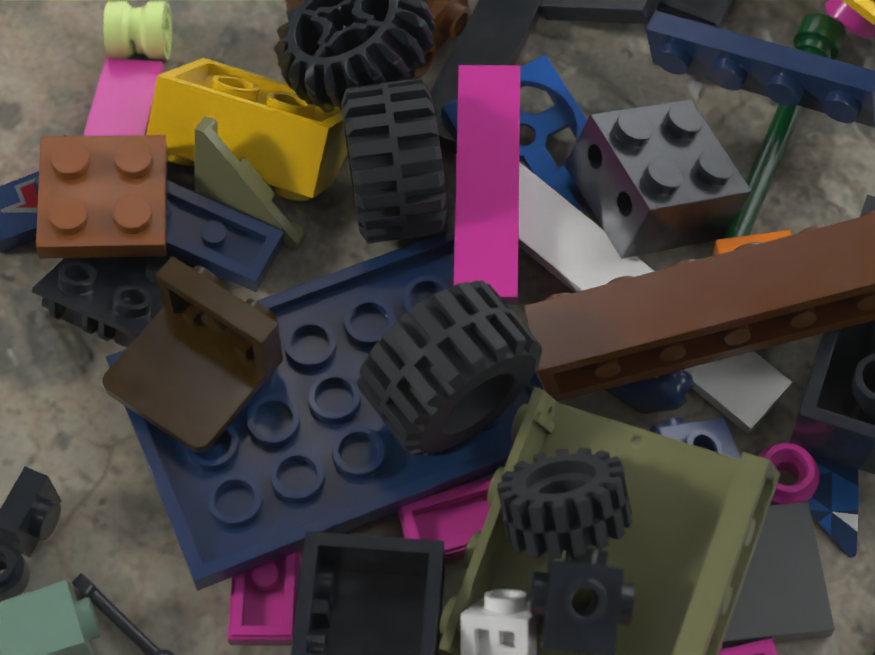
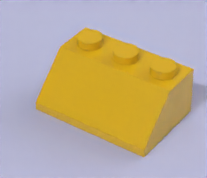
[146,58,348,201]

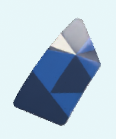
[809,453,859,558]

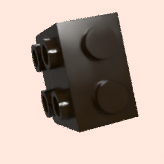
[102,256,283,453]

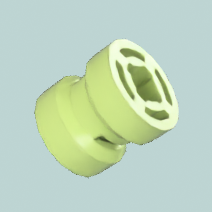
[103,1,172,60]

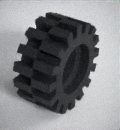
[497,448,632,559]

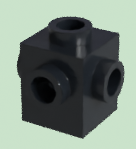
[529,548,634,655]

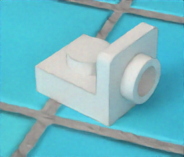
[460,589,541,655]

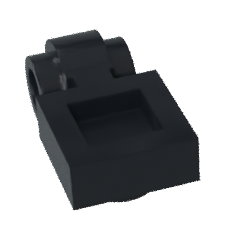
[0,466,61,602]

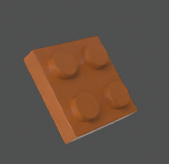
[36,135,167,259]

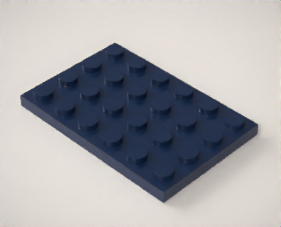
[106,228,544,591]

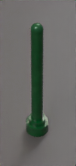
[721,13,846,239]

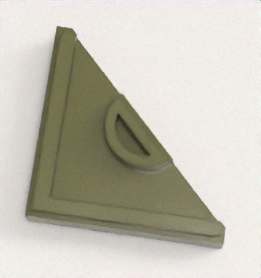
[195,116,306,250]

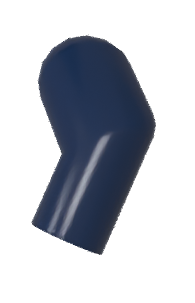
[605,369,694,414]

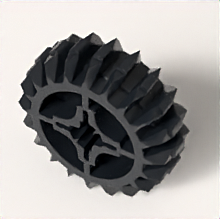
[273,0,436,113]

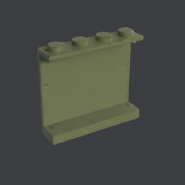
[439,387,780,655]

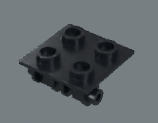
[32,253,195,348]

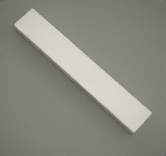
[518,162,792,435]

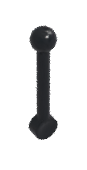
[72,573,174,655]

